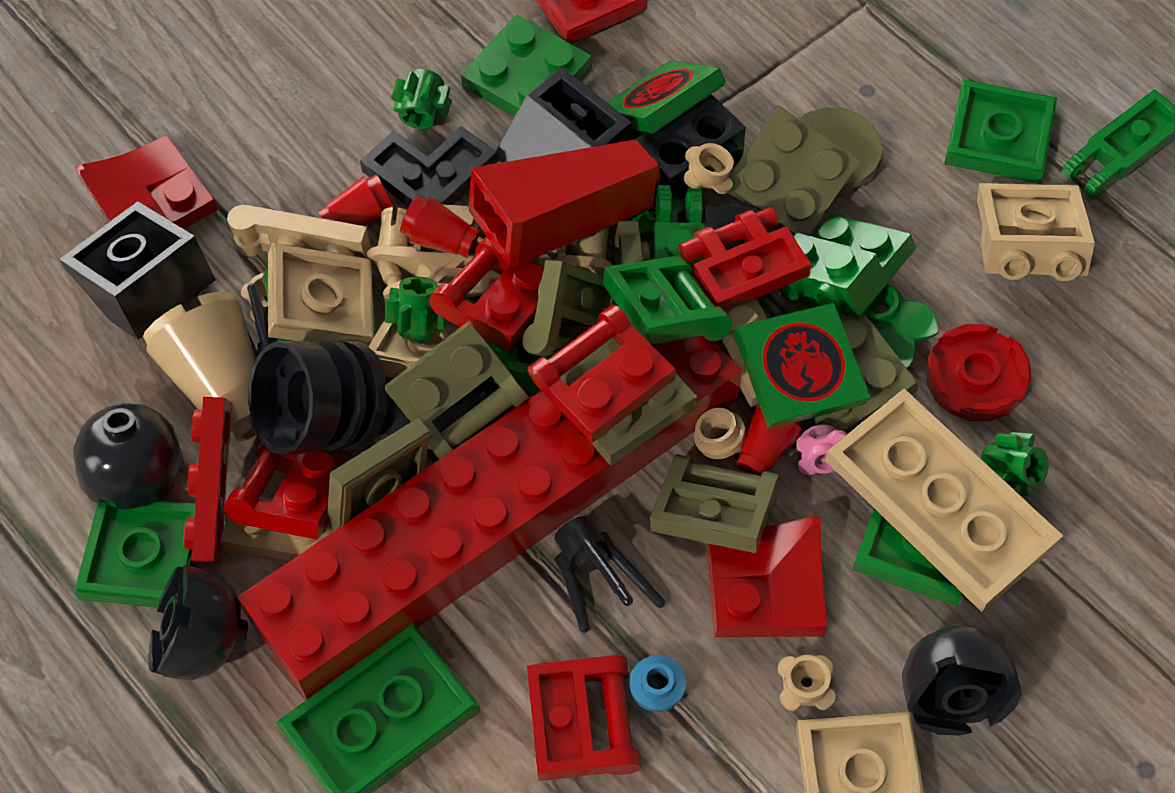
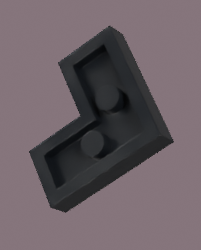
[360,126,498,207]

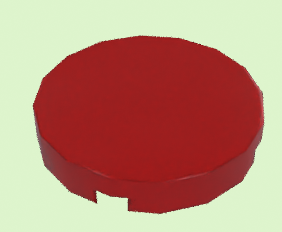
[925,324,1031,421]

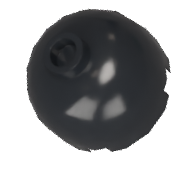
[73,403,184,510]
[148,565,248,680]
[902,626,1022,736]

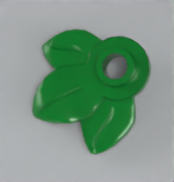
[864,284,938,370]

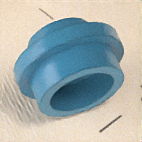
[629,656,686,712]

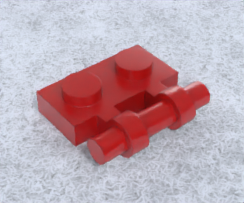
[678,207,811,311]

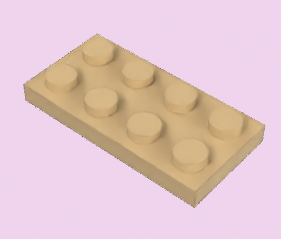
[825,389,1063,612]

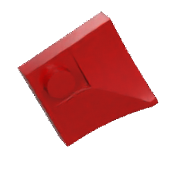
[75,135,217,229]
[706,516,827,637]

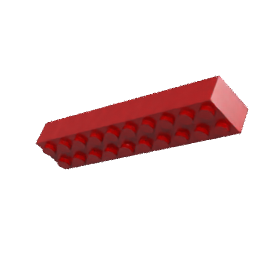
[237,335,742,700]

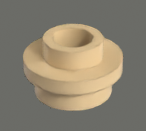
[694,408,747,459]

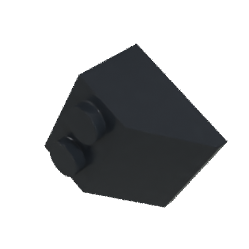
[59,201,216,340]

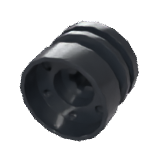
[248,340,388,455]

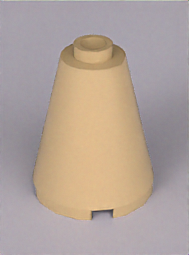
[143,291,257,442]

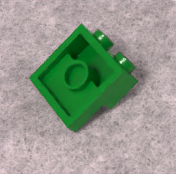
[777,214,916,318]

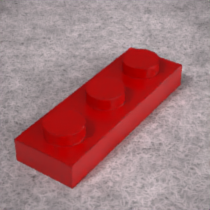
[184,397,232,563]

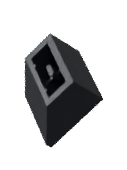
[496,67,631,163]

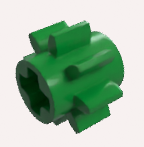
[391,69,452,129]
[385,276,446,341]
[980,432,1049,497]

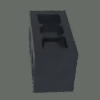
[636,94,746,199]

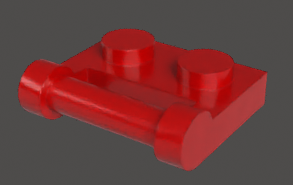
[429,237,544,351]
[528,304,676,443]
[223,442,351,540]
[527,655,641,781]

